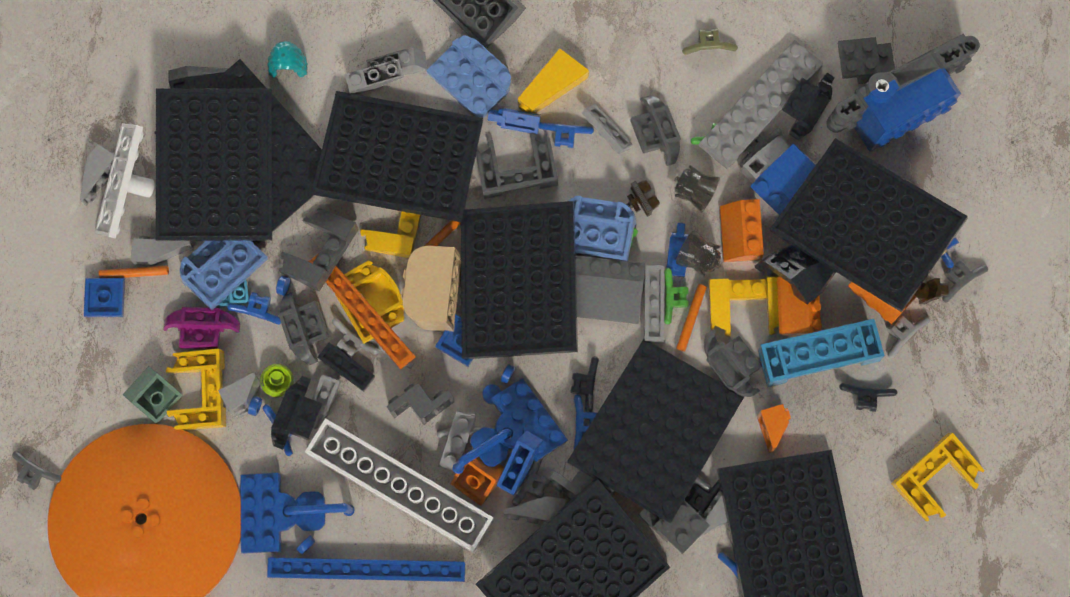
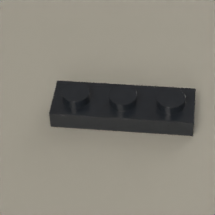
[317,342,375,392]

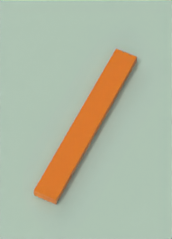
[308,253,416,370]

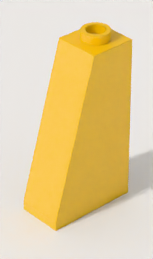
[518,48,589,114]

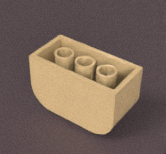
[401,246,461,332]

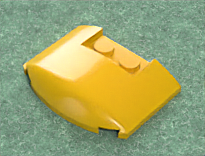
[334,260,404,344]

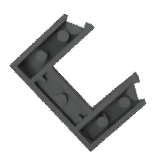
[476,133,558,199]
[279,209,359,292]

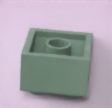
[123,366,183,424]

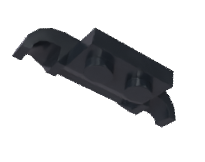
[782,73,835,140]
[271,376,322,450]

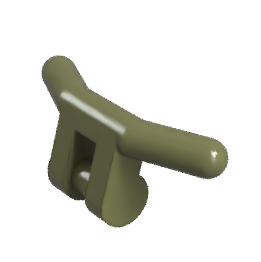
[682,28,738,55]

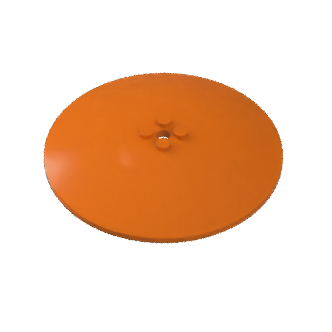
[48,424,241,597]

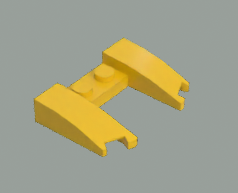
[360,211,421,259]
[708,277,779,337]
[166,349,226,430]
[891,433,984,521]

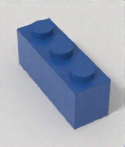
[496,431,543,495]

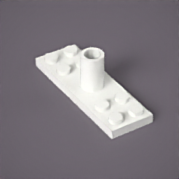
[95,123,154,239]

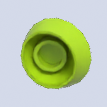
[260,364,294,397]

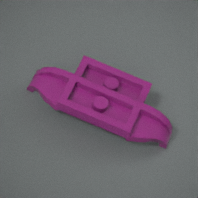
[163,307,240,349]

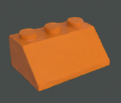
[720,199,764,262]
[777,277,822,337]
[848,282,916,324]

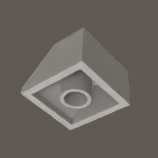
[218,373,260,417]

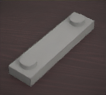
[645,265,664,342]

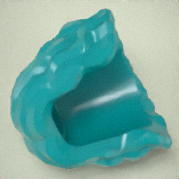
[267,41,308,78]

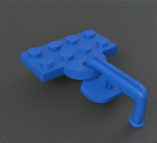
[452,378,568,474]
[241,473,355,554]

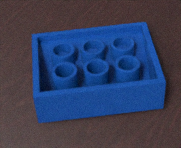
[750,144,816,215]

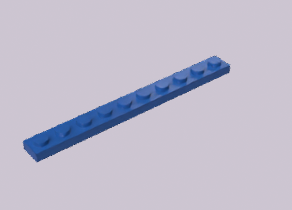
[267,558,466,582]

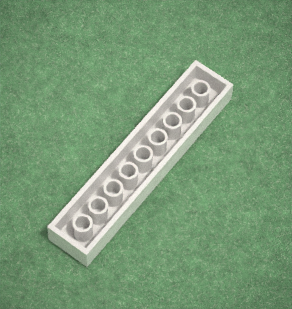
[305,418,494,554]

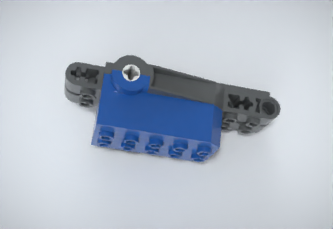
[826,33,980,152]

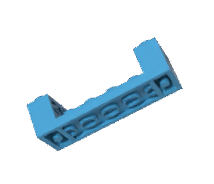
[758,319,885,387]

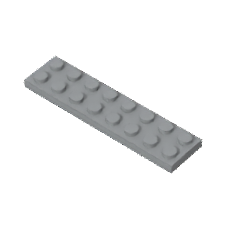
[699,40,823,170]

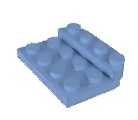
[426,35,511,118]
[568,196,636,261]
[180,241,268,310]

